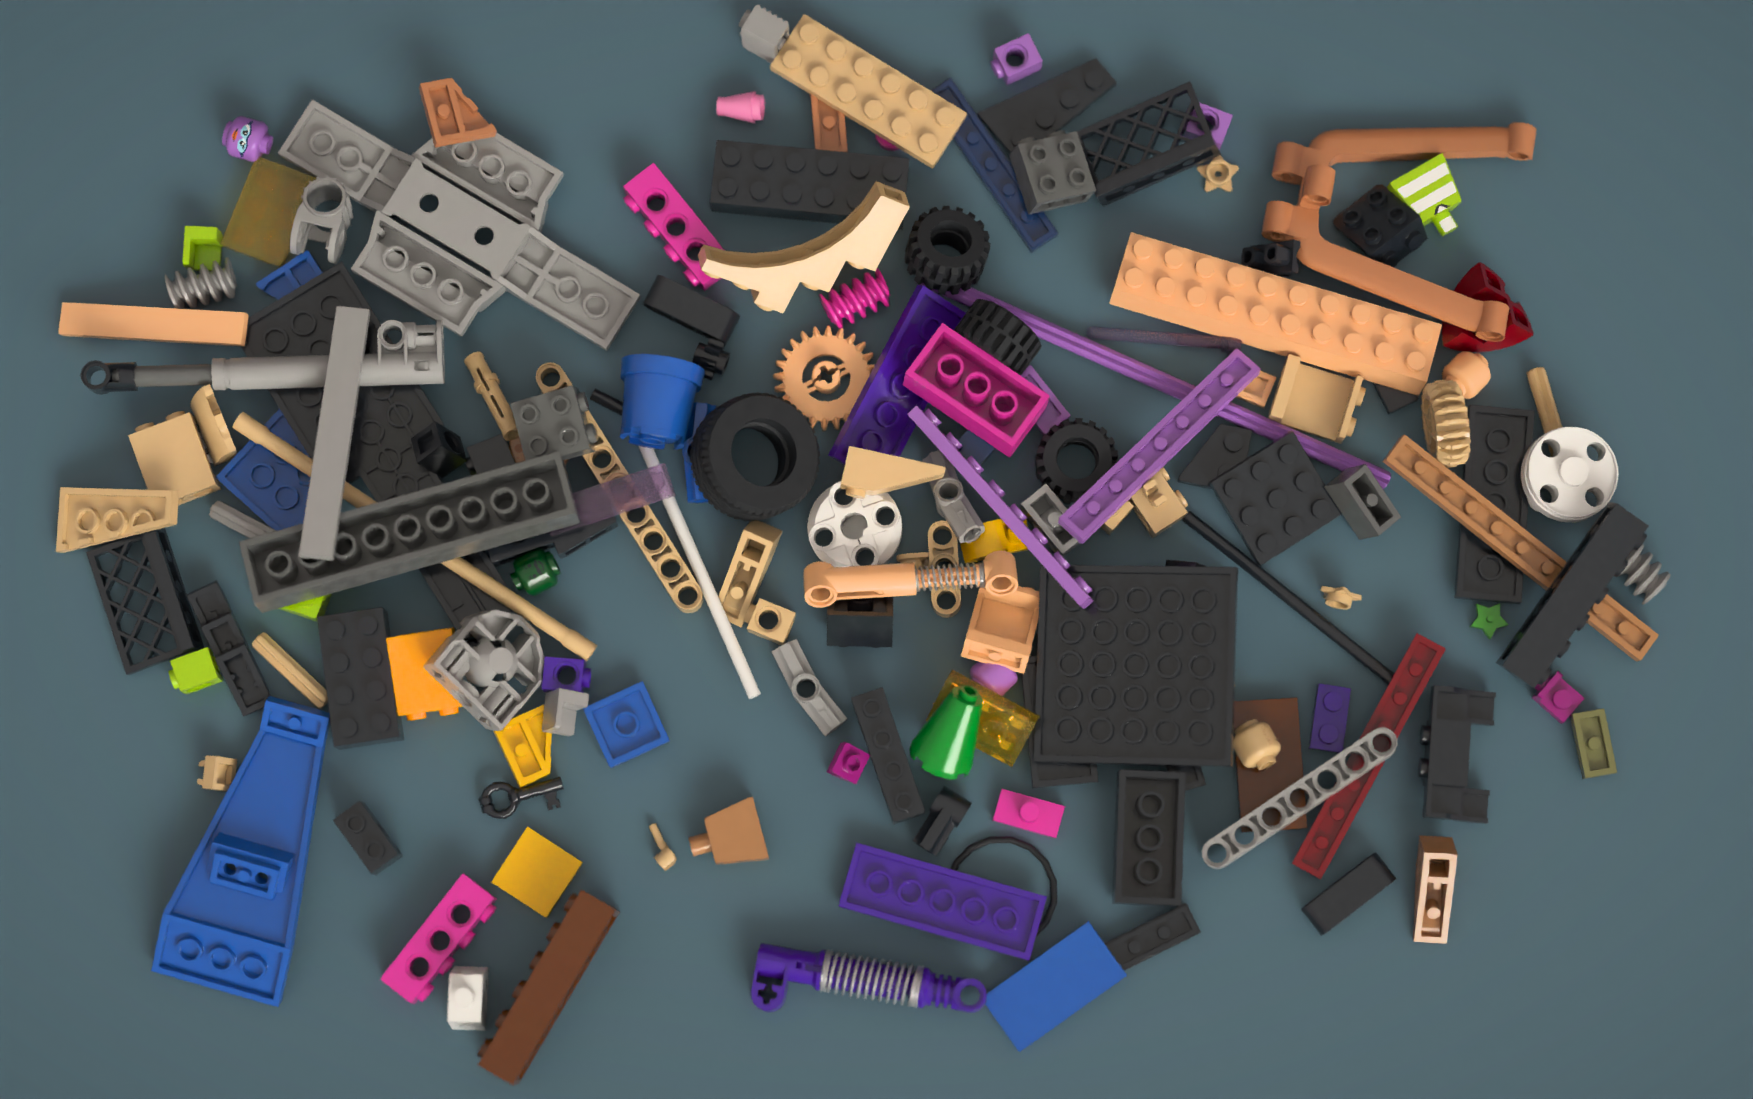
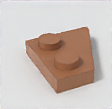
[419,78,497,148]

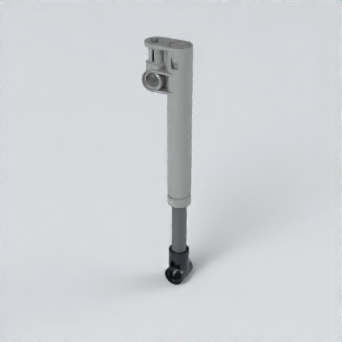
[80,320,445,395]

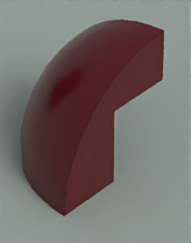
[1442,262,1534,352]

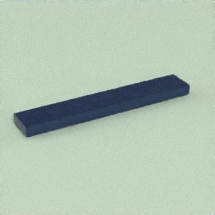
[930,77,1058,253]

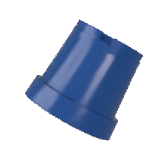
[620,354,705,450]

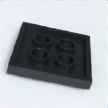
[1208,431,1342,566]

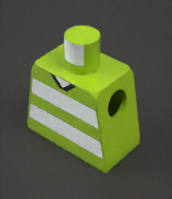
[1387,153,1461,237]

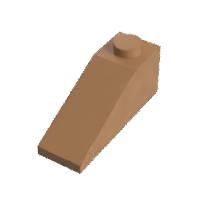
[1413,835,1458,944]

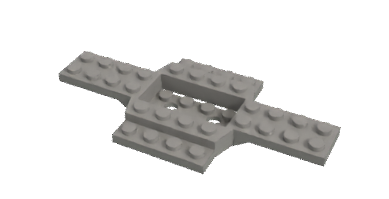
[278,100,641,351]

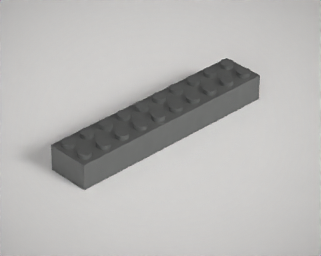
[239,451,581,613]

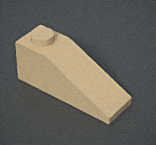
[840,446,946,499]
[711,520,783,627]

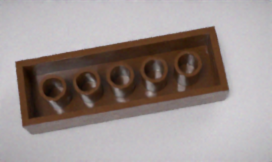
[477,889,620,1085]

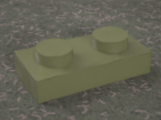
[1570,708,1617,779]

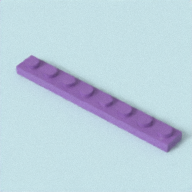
[1058,348,1261,544]
[907,406,1094,609]

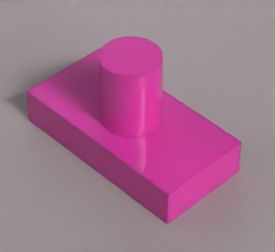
[992,789,1065,839]

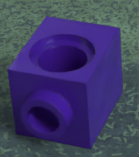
[542,656,591,693]

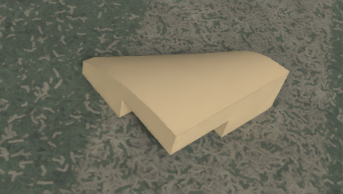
[190,384,237,466]

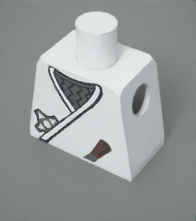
[447,966,489,1030]

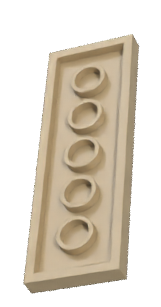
[770,14,967,169]

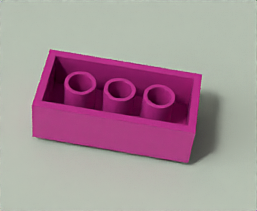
[903,323,1050,458]

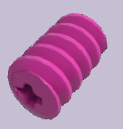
[819,268,890,329]

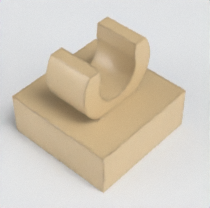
[197,756,237,792]

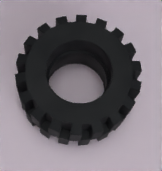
[904,206,991,295]
[954,299,1042,376]
[1035,418,1118,504]

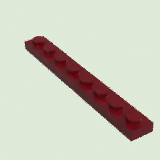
[1291,633,1446,880]

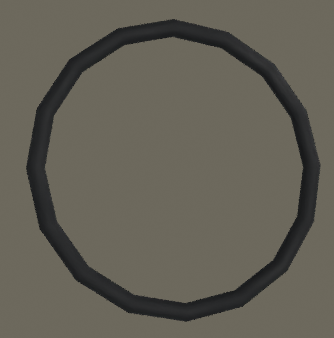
[951,837,1057,936]

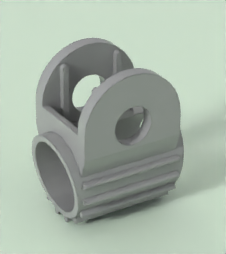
[290,175,354,264]

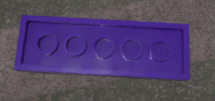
[828,285,966,465]
[838,843,1047,961]

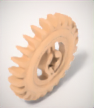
[773,325,875,431]

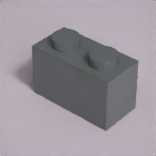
[1324,464,1401,540]

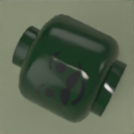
[510,548,561,596]

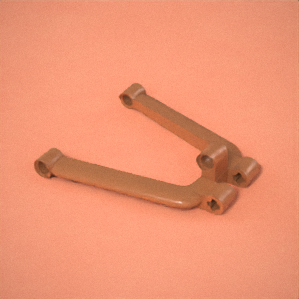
[1261,122,1537,342]

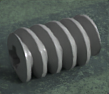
[165,257,237,309]
[1619,544,1671,605]

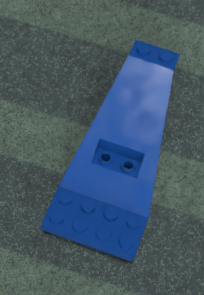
[151,696,330,1007]

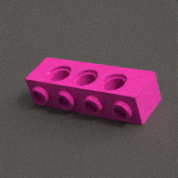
[623,162,724,292]
[380,874,497,1004]

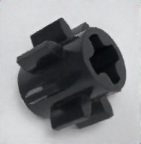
[692,338,730,380]

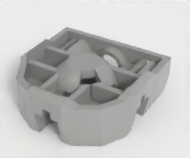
[423,610,545,731]

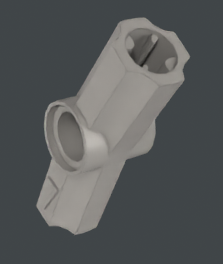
[922,450,985,544]
[771,639,848,737]

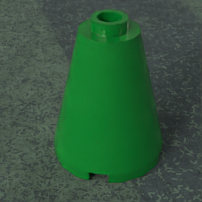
[909,685,983,779]

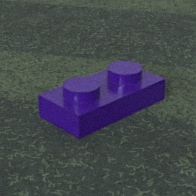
[1308,684,1351,754]

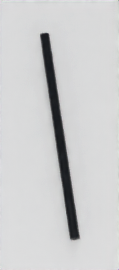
[1182,511,1394,684]

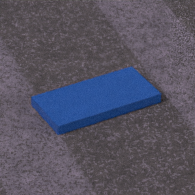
[985,921,1127,1052]

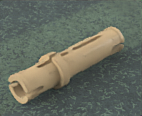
[464,352,519,441]

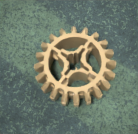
[1421,380,1471,468]

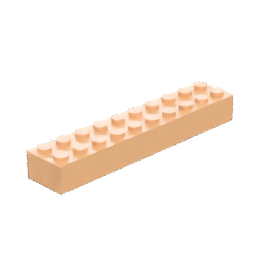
[1109,232,1442,396]

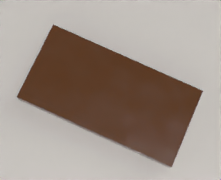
[1233,698,1307,833]

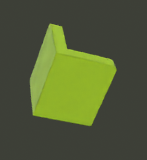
[183,226,223,272]

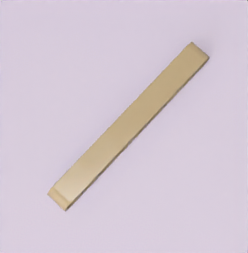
[536,362,703,613]

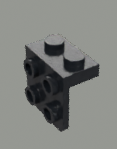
[1333,184,1428,267]

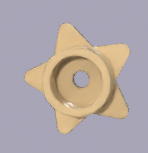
[1197,155,1239,192]
[1320,586,1362,610]

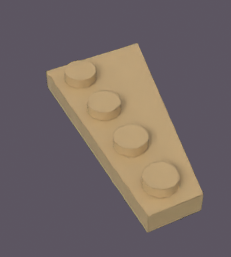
[56,487,179,553]

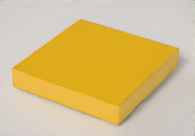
[491,827,583,918]

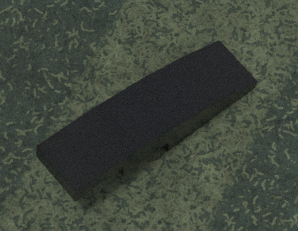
[187,580,271,716]

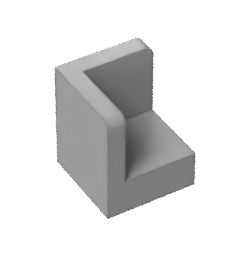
[542,688,589,736]

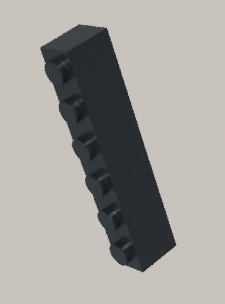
[1496,502,1649,688]

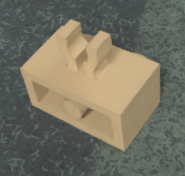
[1128,467,1188,538]

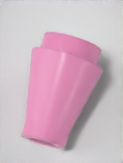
[716,91,765,123]

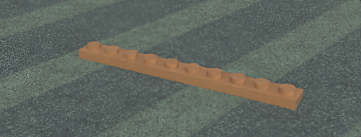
[1382,434,1659,662]

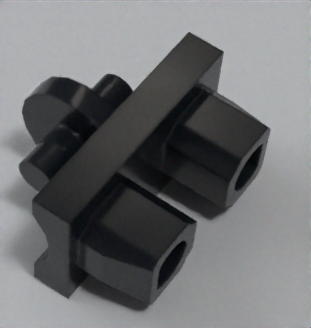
[1241,240,1301,277]

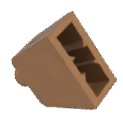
[688,797,769,865]

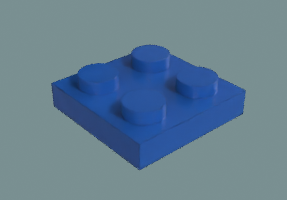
[583,681,670,769]

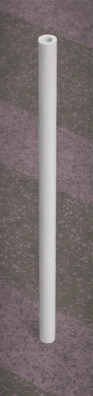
[638,446,761,699]

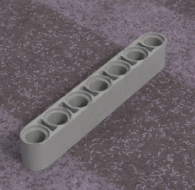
[1202,728,1397,869]

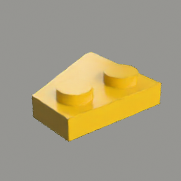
[493,704,552,788]

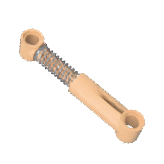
[803,551,1018,608]

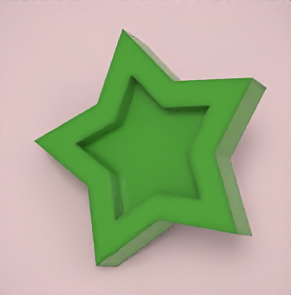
[1470,603,1508,640]

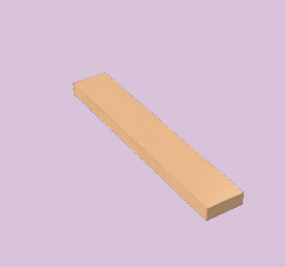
[58,302,249,347]

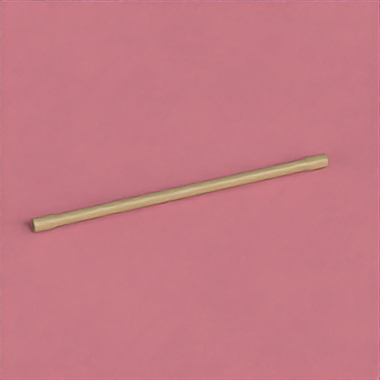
[232,412,597,661]

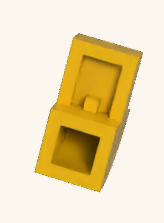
[960,519,1029,564]

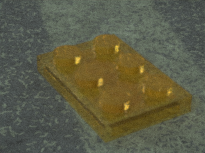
[221,157,316,268]
[926,669,1039,767]

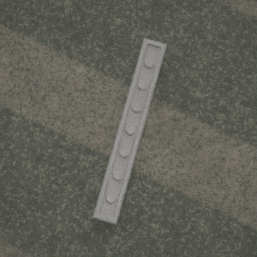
[299,306,370,561]

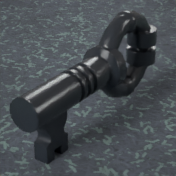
[478,777,564,819]

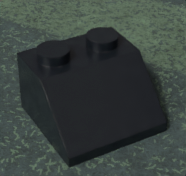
[827,597,893,648]

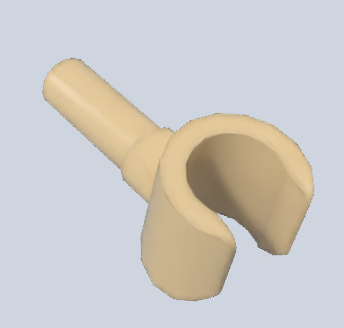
[649,823,676,871]

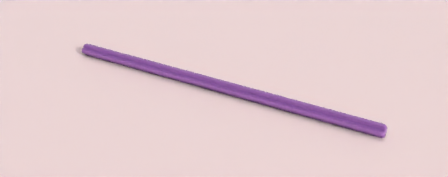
[920,283,1391,489]

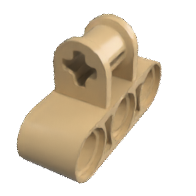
[896,520,961,618]

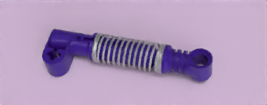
[751,943,987,1013]

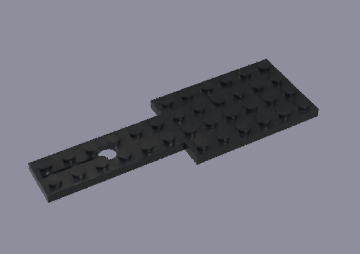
[241,262,513,641]

